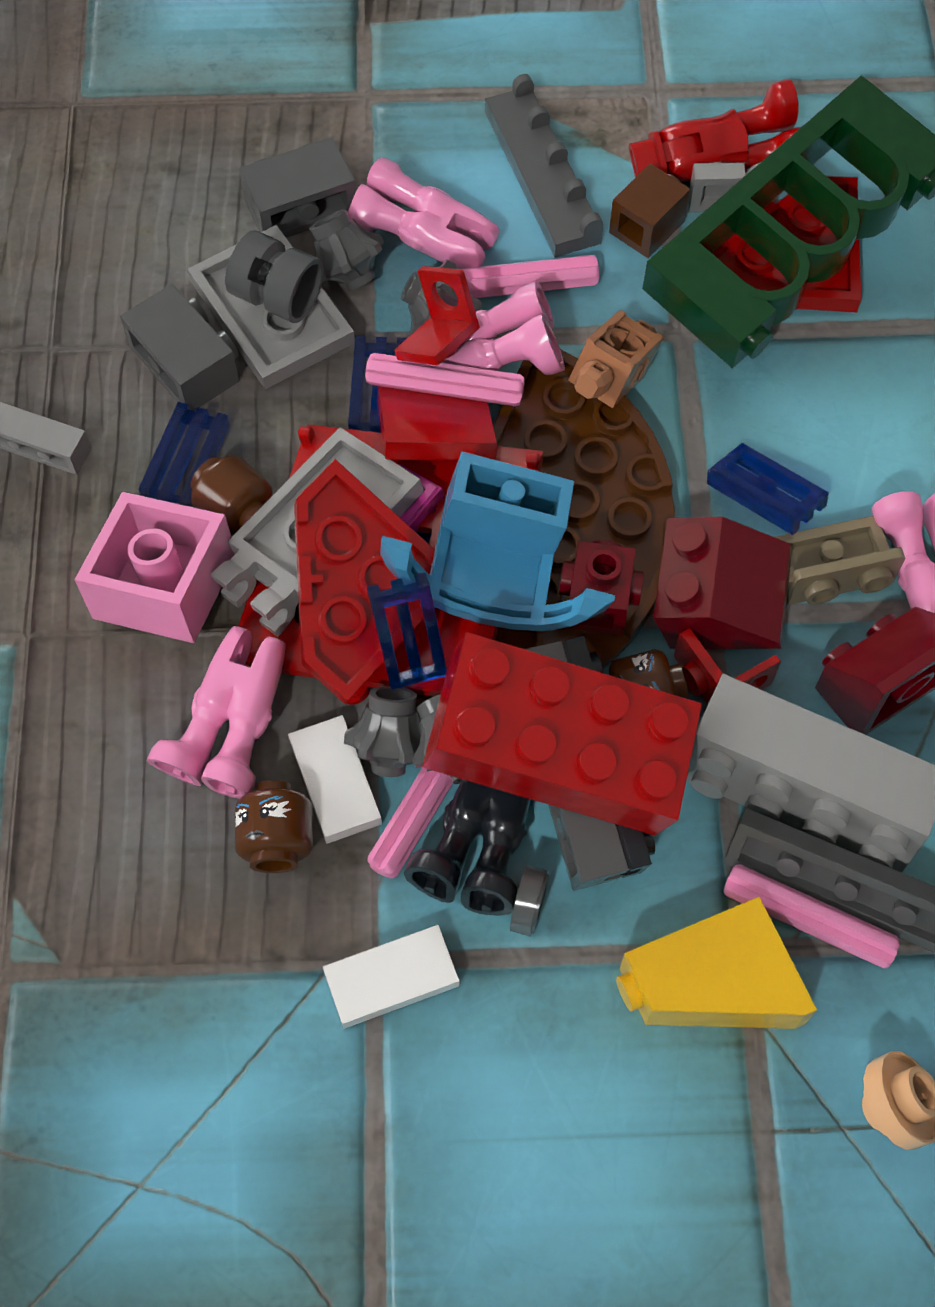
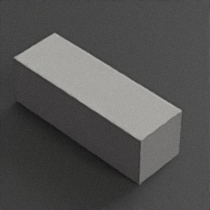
[0,402,92,475]

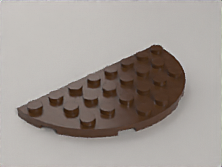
[375,349,675,707]

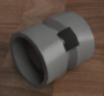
[225,230,324,323]

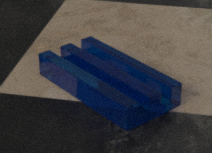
[348,336,407,433]
[138,402,230,507]
[707,443,829,535]
[367,572,447,690]

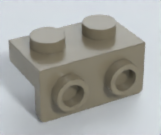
[775,516,905,605]

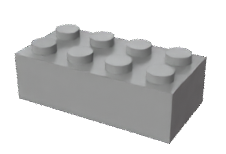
[687,674,935,873]

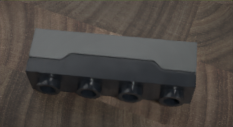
[525,635,655,891]

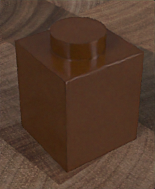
[609,163,690,258]

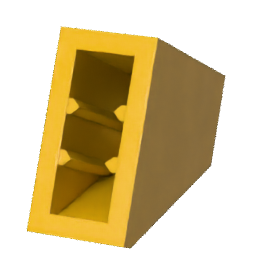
[616,897,817,1029]

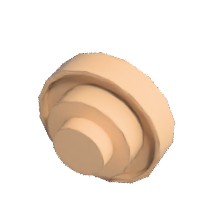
[862,1051,935,1150]

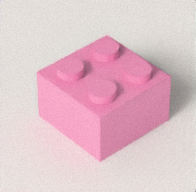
[74,492,235,643]

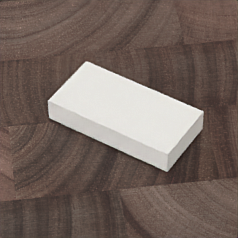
[288,715,382,844]
[322,925,460,1029]

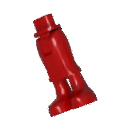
[629,79,801,182]

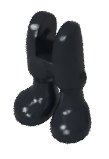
[404,781,531,916]

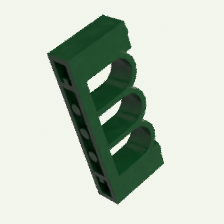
[642,75,935,369]

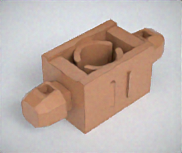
[568,310,665,408]

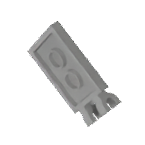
[211,427,424,637]

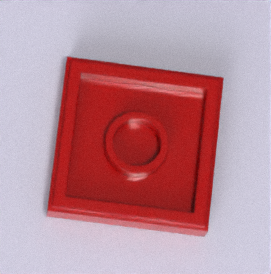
[377,386,497,460]

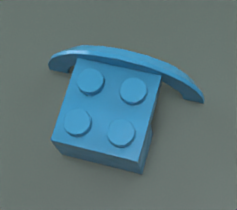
[380,451,615,631]

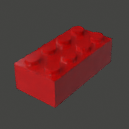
[422,632,702,836]

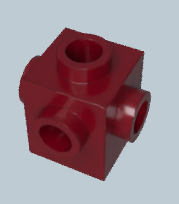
[559,540,644,636]

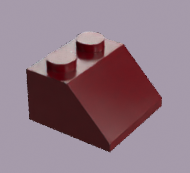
[653,516,792,649]
[815,606,935,735]

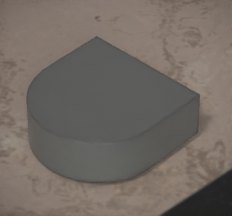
[510,865,549,936]

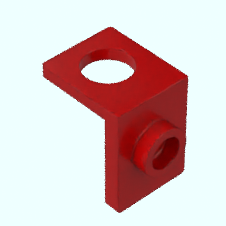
[394,266,480,366]
[674,628,781,704]

